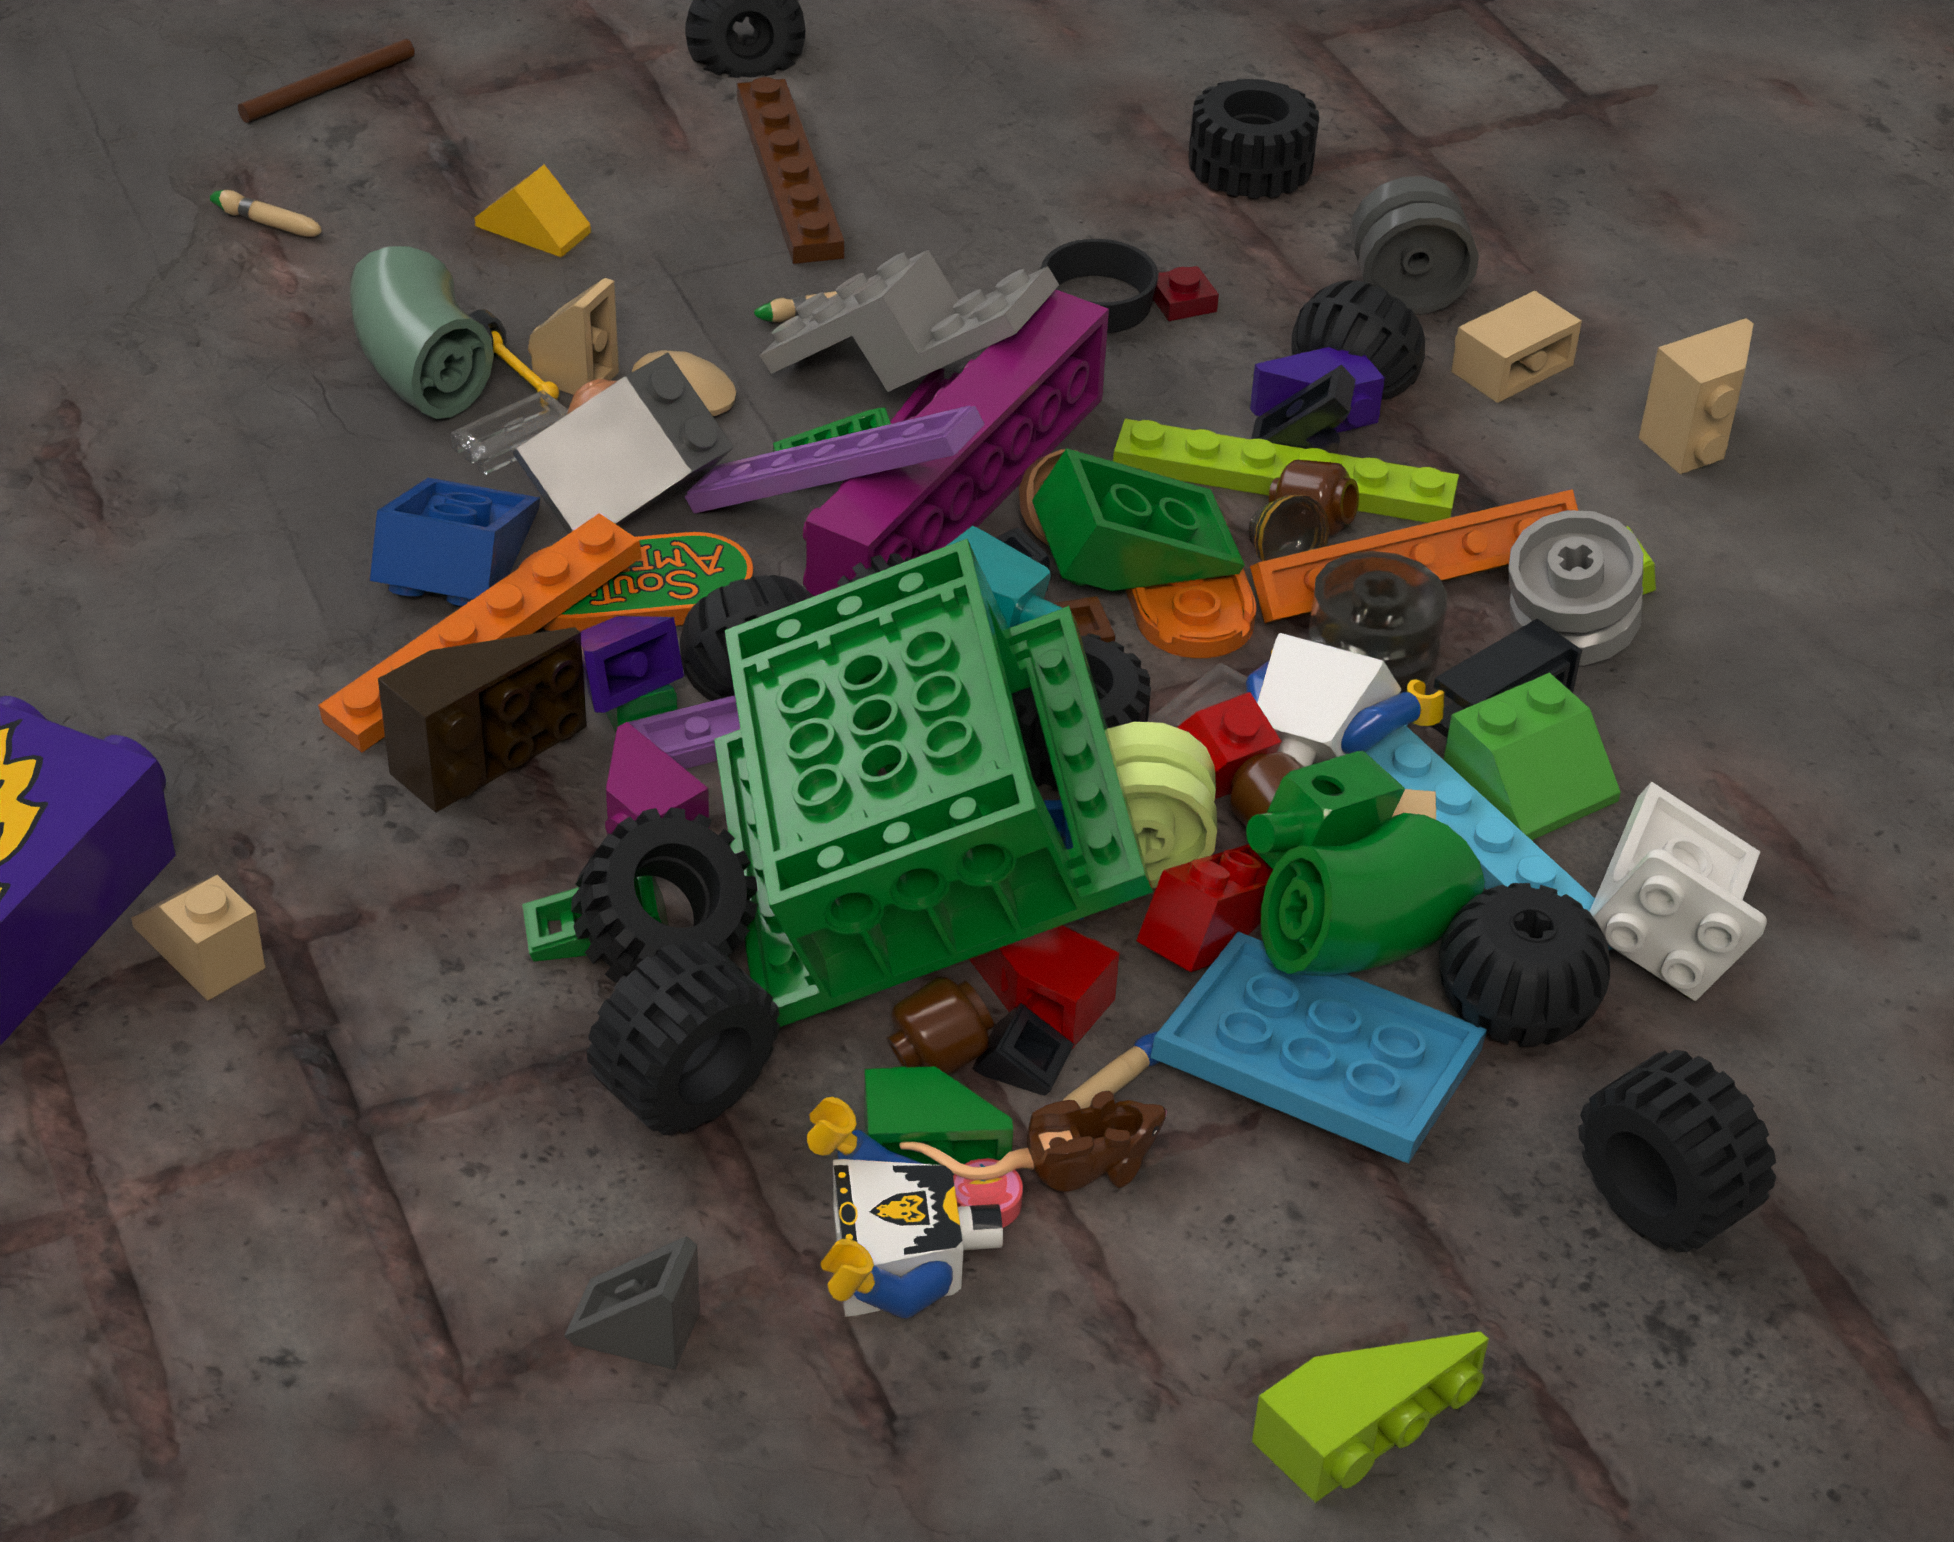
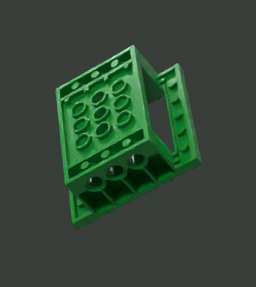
[714,539,1153,1028]

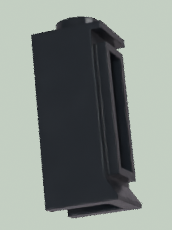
[1431,619,1582,738]

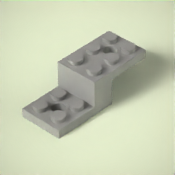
[759,250,1059,392]

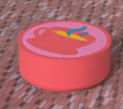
[953,1158,1023,1228]

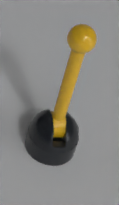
[469,309,559,404]

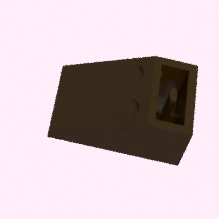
[378,627,587,813]

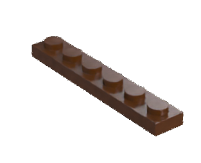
[737,77,844,264]

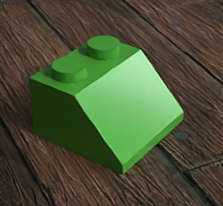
[1444,673,1621,840]

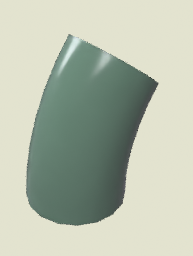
[350,246,494,419]

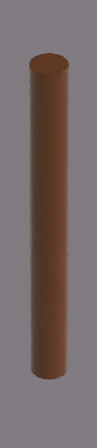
[238,38,415,123]

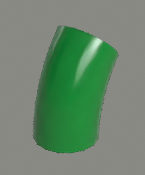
[1261,813,1485,976]

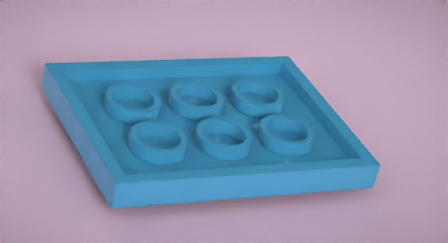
[1151,932,1487,1164]

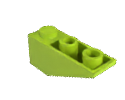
[1252,1332,1489,1503]

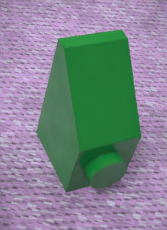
[864,1067,1013,1175]

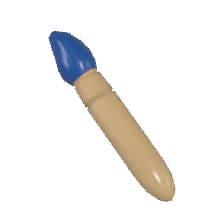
[1062,1031,1160,1109]

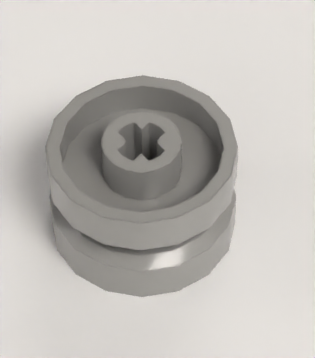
[1509,510,1644,666]

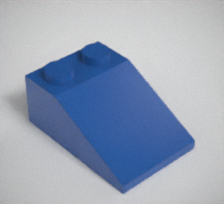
[370,477,540,606]

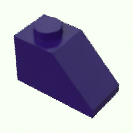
[1250,347,1385,433]
[580,616,684,713]

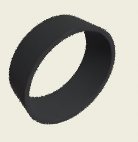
[1041,239,1158,333]

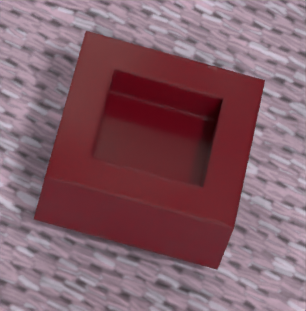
[1153,266,1219,321]

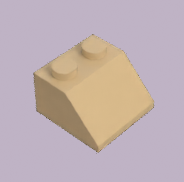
[1639,318,1754,474]

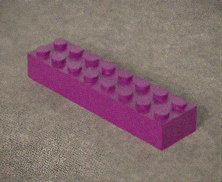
[803,289,1109,596]

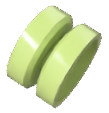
[1107,722,1217,888]

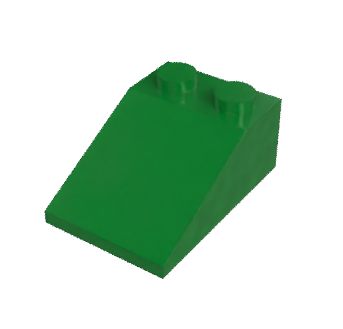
[1032,448,1245,591]

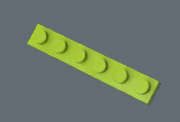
[1113,418,1459,523]

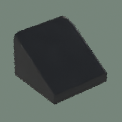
[972,1003,1074,1096]

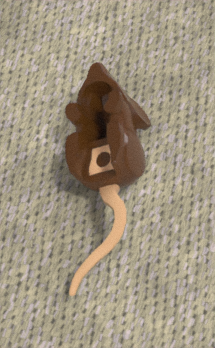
[899,1091,1167,1192]

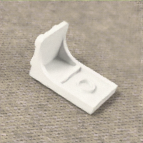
[1590,782,1767,1001]

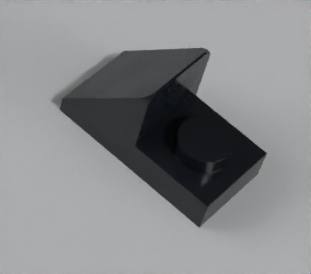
[1251,364,1356,454]

